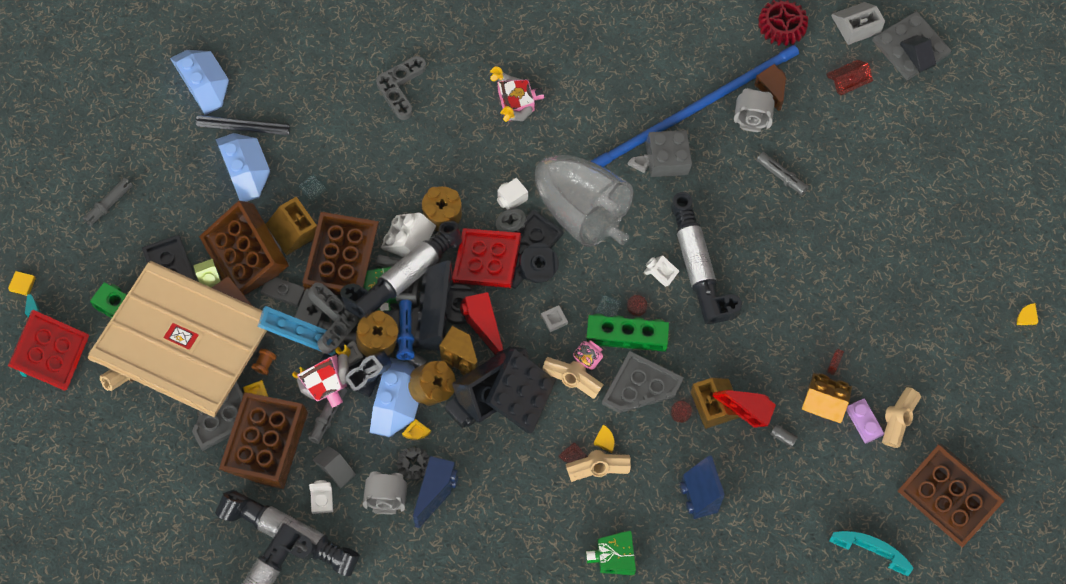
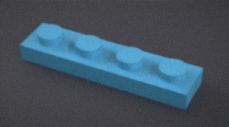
[257,306,335,356]

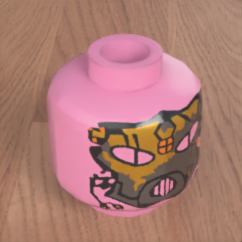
[573,340,603,370]

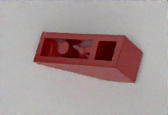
[460,292,503,355]
[712,390,776,428]

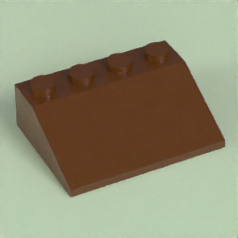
[199,200,289,295]
[302,212,379,295]
[219,392,308,489]
[898,443,1006,548]

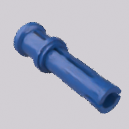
[396,300,415,360]

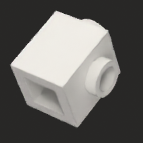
[497,178,528,210]

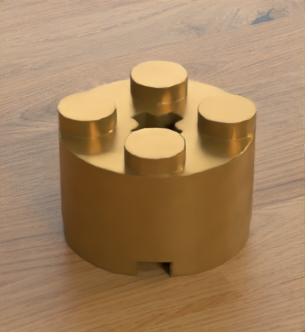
[422,186,462,231]
[356,310,398,357]
[408,361,456,406]

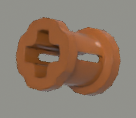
[251,349,277,375]

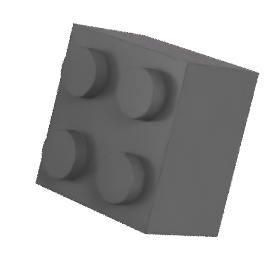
[645,130,692,177]

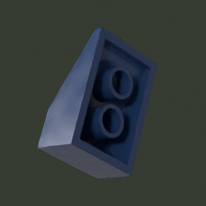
[680,455,725,519]
[413,456,459,528]

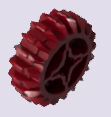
[758,0,809,46]

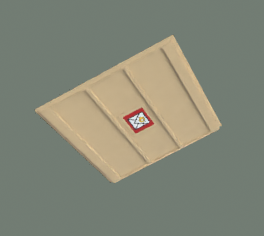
[88,261,267,417]

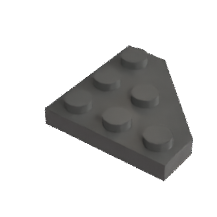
[602,351,684,413]
[192,382,243,451]

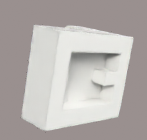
[644,255,679,287]
[309,480,333,514]

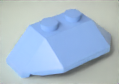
[170,50,229,115]
[216,133,270,202]
[370,357,419,437]

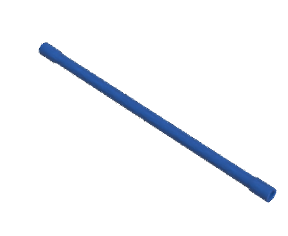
[591,45,799,171]

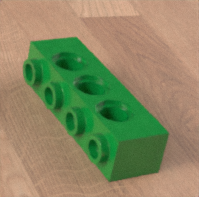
[90,282,127,318]
[586,314,669,352]

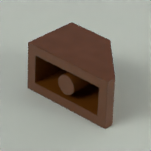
[754,64,786,111]

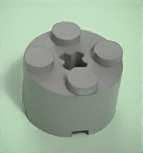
[734,88,775,132]
[363,471,407,515]

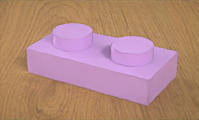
[846,398,884,444]

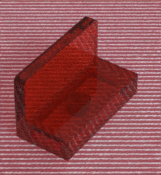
[826,60,873,95]

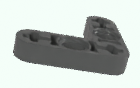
[376,56,426,120]
[307,282,358,354]

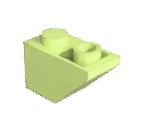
[193,259,221,288]

